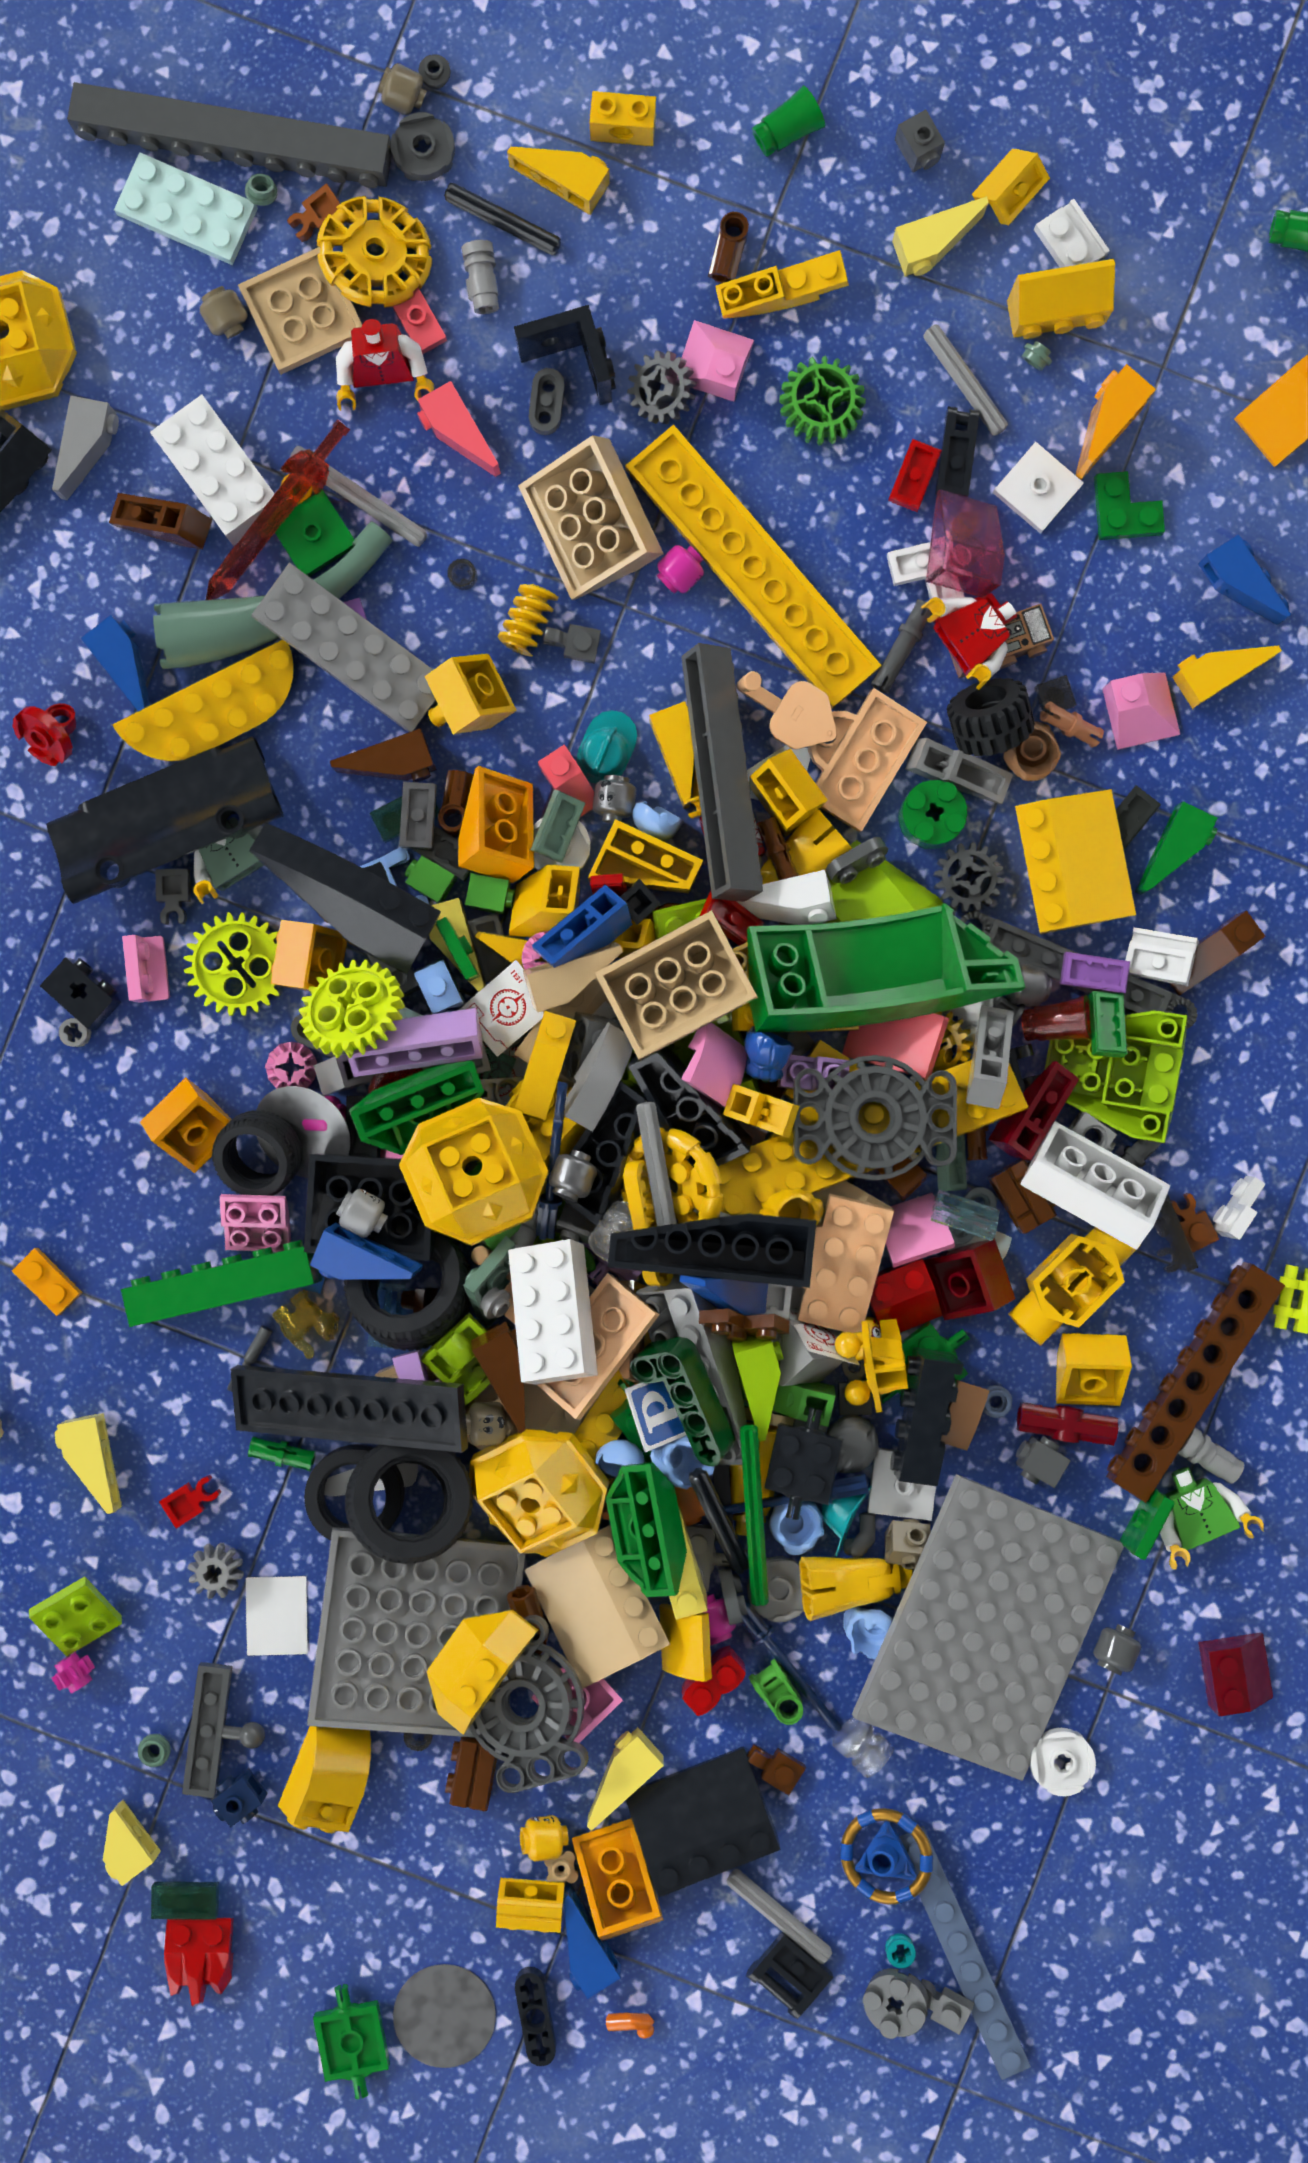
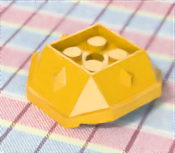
[0,270,77,411]
[399,1098,549,1246]
[469,1429,610,1557]

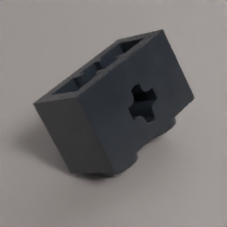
[40,957,121,1030]

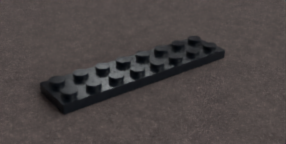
[230,1365,468,1453]

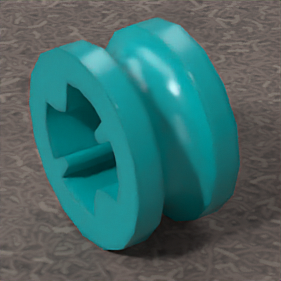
[885,1933,916,1968]

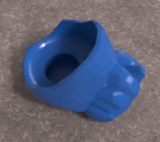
[745,1026,794,1082]

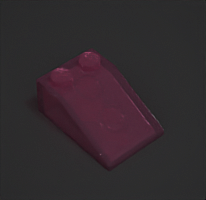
[926,489,1005,598]

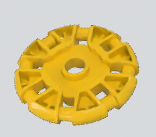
[317,196,432,308]
[621,1128,724,1223]

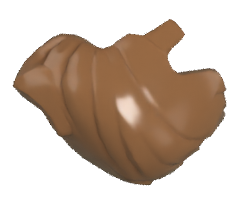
[1004,721,1061,781]

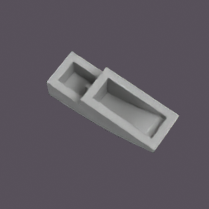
[905,738,1013,804]
[564,1022,633,1132]

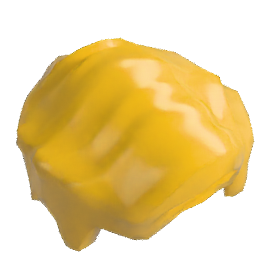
[759,1188,824,1225]

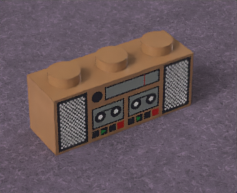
[949,604,1054,680]

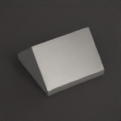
[778,1320,844,1386]

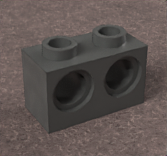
[561,1012,619,1084]

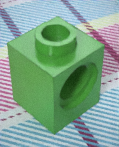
[405,855,458,904]
[465,873,515,915]

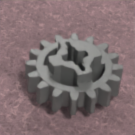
[627,350,697,424]
[933,842,1004,913]

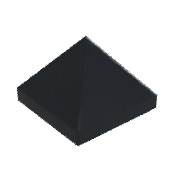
[620,879,661,925]

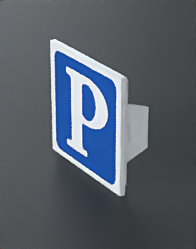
[624,1381,686,1452]

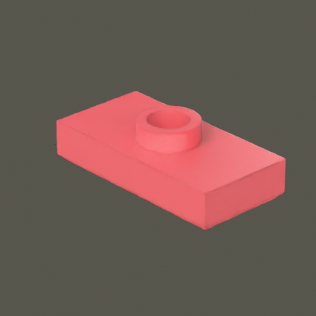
[392,287,447,354]

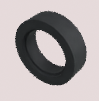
[304,1444,405,1541]

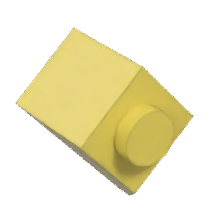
[103,1800,161,1886]

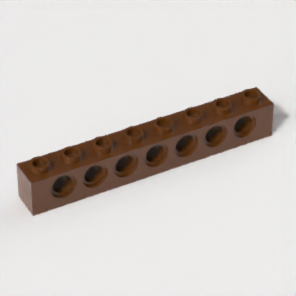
[1106,1262,1285,1503]

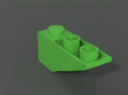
[738,1373,836,1427]

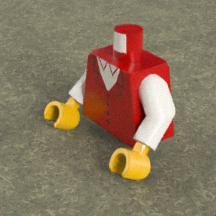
[336,319,434,411]
[921,597,1017,690]

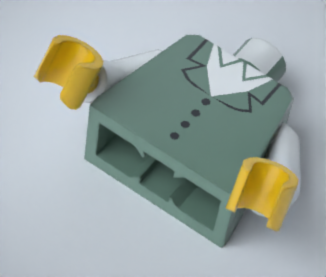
[193,817,264,904]

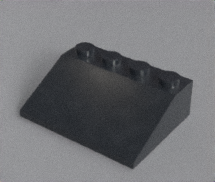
[304,1154,437,1261]
[626,1746,781,1897]

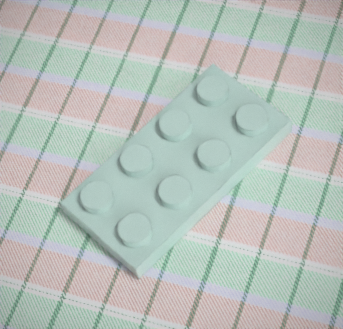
[114,152,258,265]

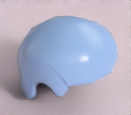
[632,801,684,841]
[595,1440,645,1477]

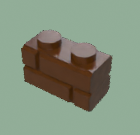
[987,1159,1057,1234]
[445,1737,497,1811]

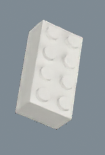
[150,395,284,546]
[1020,1121,1171,1250]
[508,1239,598,1385]

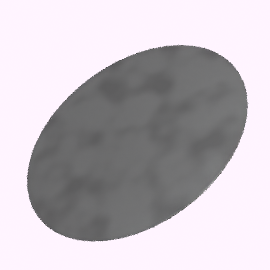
[256,1086,350,1178]
[393,1964,496,2068]

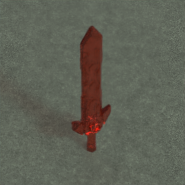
[205,419,350,600]

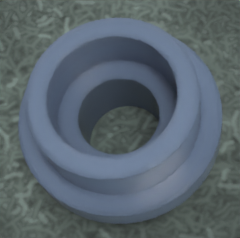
[983,1385,1012,1418]

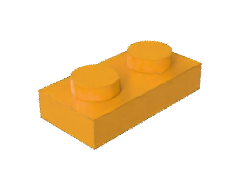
[12,1248,83,1316]

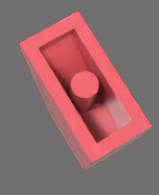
[538,744,594,817]

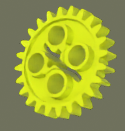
[183,912,280,1016]
[299,960,405,1058]

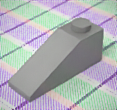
[52,395,119,500]
[966,1005,1014,1109]

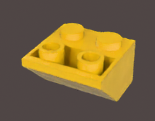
[749,748,828,837]
[509,865,580,937]

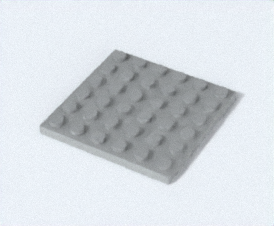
[307,1527,526,1737]

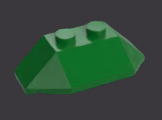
[349,1060,484,1155]
[606,1462,687,1597]

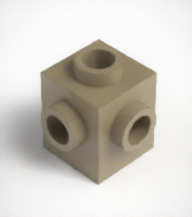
[885,1519,931,1569]

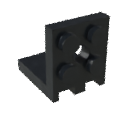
[514,305,616,405]

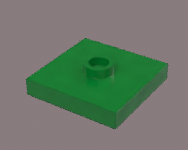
[269,490,354,577]
[1120,1489,1175,1560]

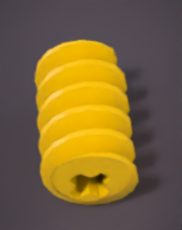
[497,584,559,657]

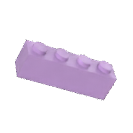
[346,1008,483,1077]

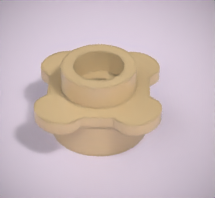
[544,1851,578,1884]

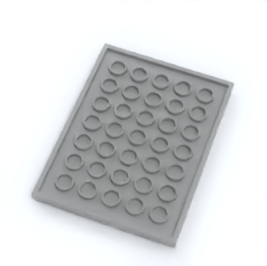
[852,1474,1124,1781]

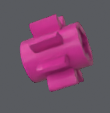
[51,1652,95,1693]

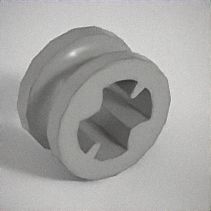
[59,1018,92,1047]

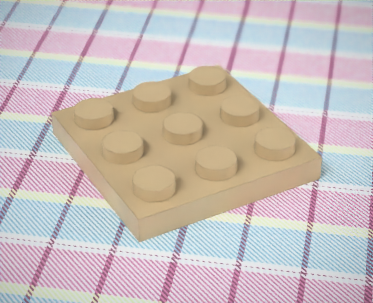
[238,247,362,375]

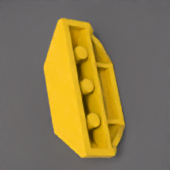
[426,1610,538,1735]

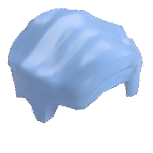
[650,1435,715,1489]
[769,1501,825,1555]
[843,1607,893,1660]

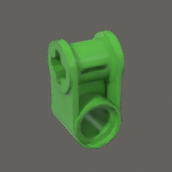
[748,1658,803,1725]

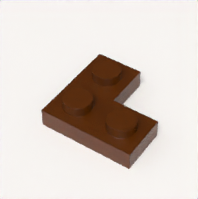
[699,1308,790,1342]

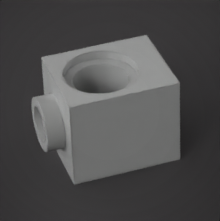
[1068,1112,1117,1152]

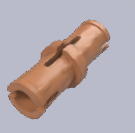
[1040,702,1104,747]

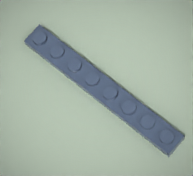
[899,1826,1031,2080]

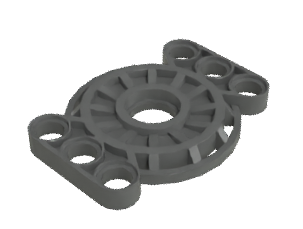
[793,1055,957,1181]
[469,1615,589,1793]

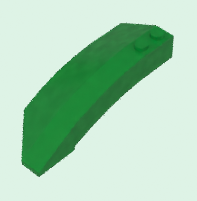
[747,903,1026,1033]

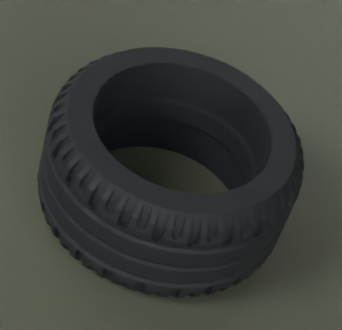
[212,1110,302,1196]

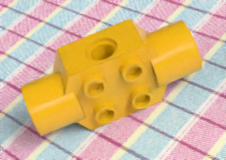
[1008,1227,1141,1346]

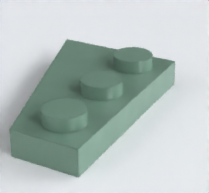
[463,1236,516,1329]

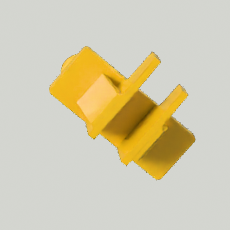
[834,1319,908,1413]

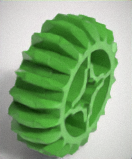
[779,355,866,446]

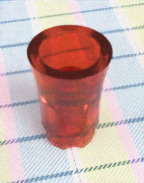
[1021,995,1091,1042]

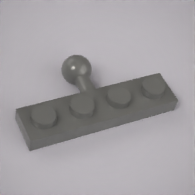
[182,1662,265,1798]

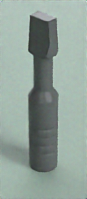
[227,1325,273,1392]

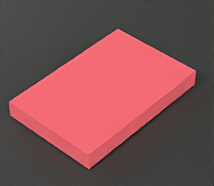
[842,1013,949,1079]

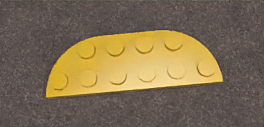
[112,640,293,761]

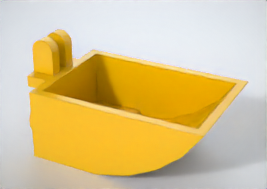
[278,1726,371,1834]

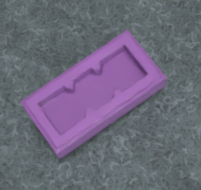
[1060,952,1130,994]

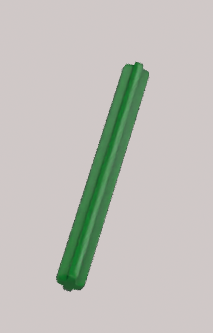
[740,1424,769,1606]

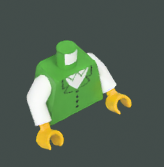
[1160,1467,1264,1570]

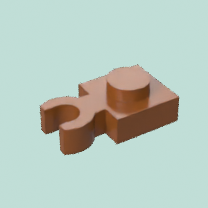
[287,183,341,242]
[1168,1193,1219,1254]

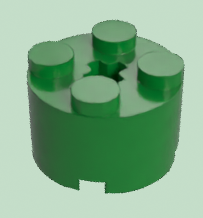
[898,780,967,849]

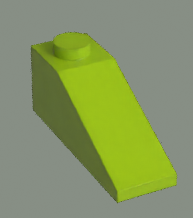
[732,1336,784,1442]

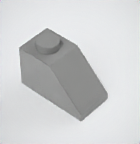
[313,1054,394,1096]

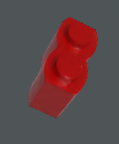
[682,1645,746,1716]

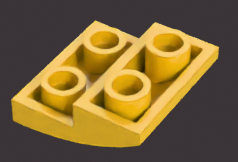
[659,1604,712,1682]

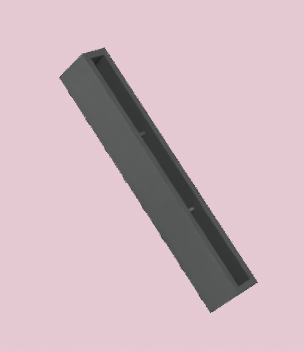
[681,643,763,902]

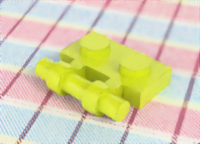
[1273,1264,1308,1334]

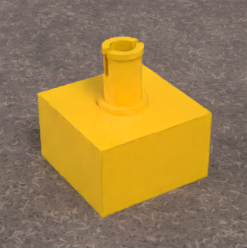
[424,653,517,734]

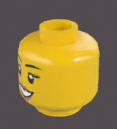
[520,1815,569,1862]

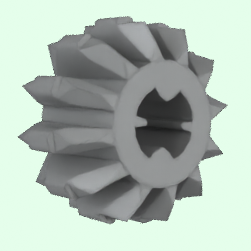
[188,1543,244,1599]

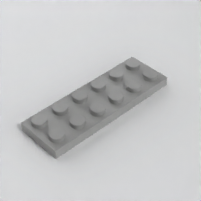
[251,562,435,732]

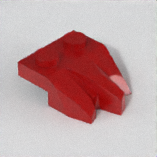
[164,1918,234,2007]

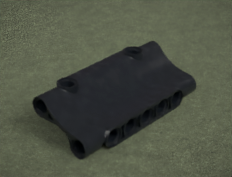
[46,736,284,904]

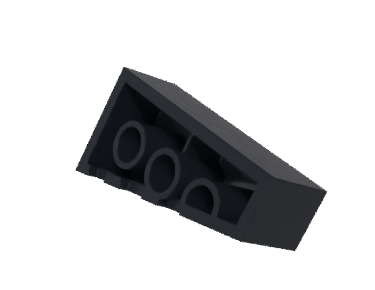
[628,1046,752,1167]
[559,1080,648,1226]
[890,1347,964,1486]

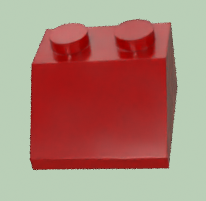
[869,1258,943,1333]

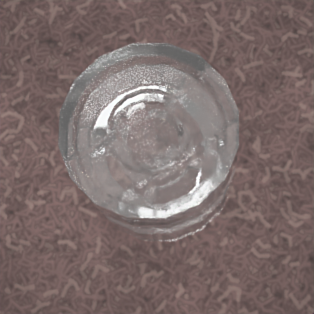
[588,1201,634,1262]
[832,1716,894,1778]

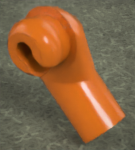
[606,2012,654,2039]

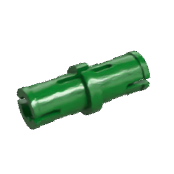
[248,1436,316,1472]

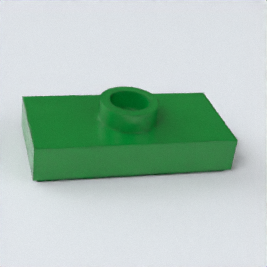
[436,917,480,981]
[1089,991,1127,1058]

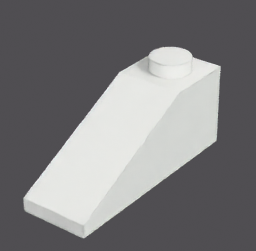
[736,870,836,925]

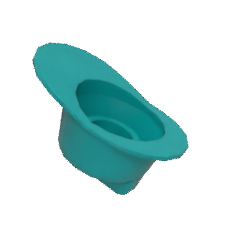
[577,710,637,784]
[822,1486,872,1556]

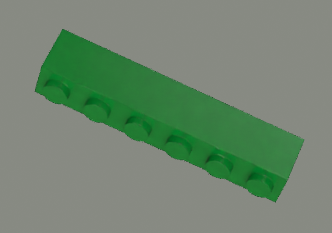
[121,1240,322,1327]

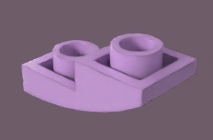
[777,1055,850,1091]

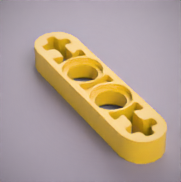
[623,1160,673,1286]

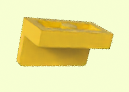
[972,149,1050,226]

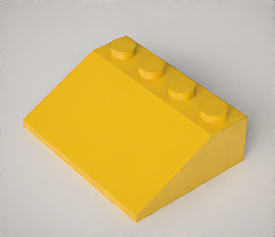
[1015,789,1136,935]

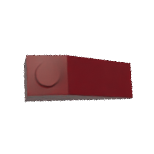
[988,1061,1079,1160]

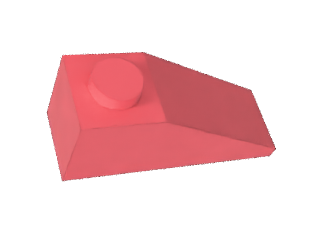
[417,381,501,477]

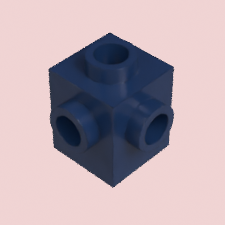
[211,1768,268,1828]

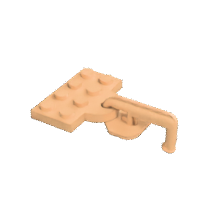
[737,671,927,832]
[797,1193,894,1333]
[471,1246,660,1420]

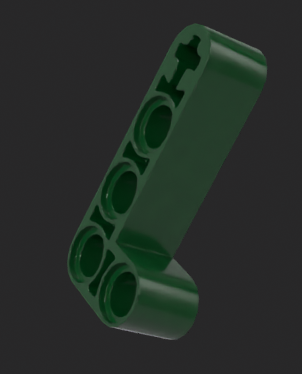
[630,1337,735,1467]

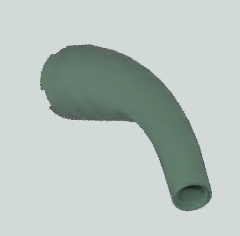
[153,521,393,669]

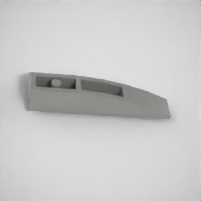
[635,1274,747,1465]

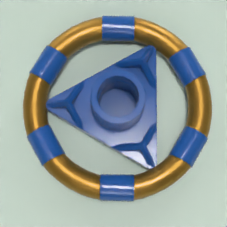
[840,1808,933,1905]

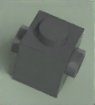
[895,109,945,173]
[1016,1436,1071,1488]

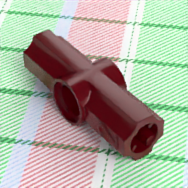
[1016,1402,1119,1446]

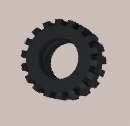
[947,678,1035,756]

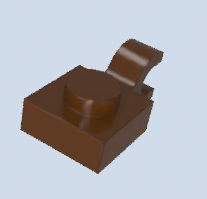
[747,1744,806,1796]

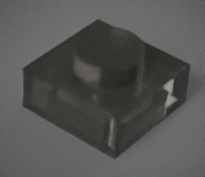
[1034,675,1077,715]

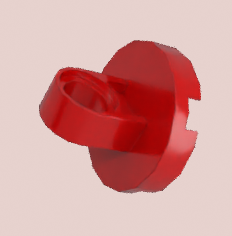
[12,703,77,766]

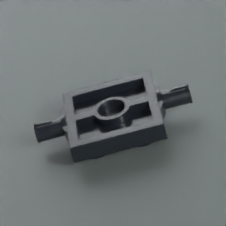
[764,1407,844,1520]

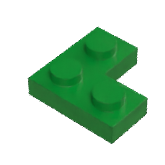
[1094,471,1165,540]

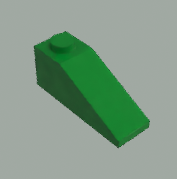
[1135,802,1218,895]

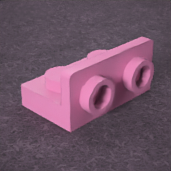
[122,935,170,1003]

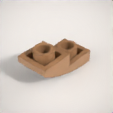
[941,1380,990,1451]

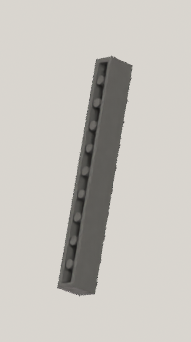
[67,82,392,188]

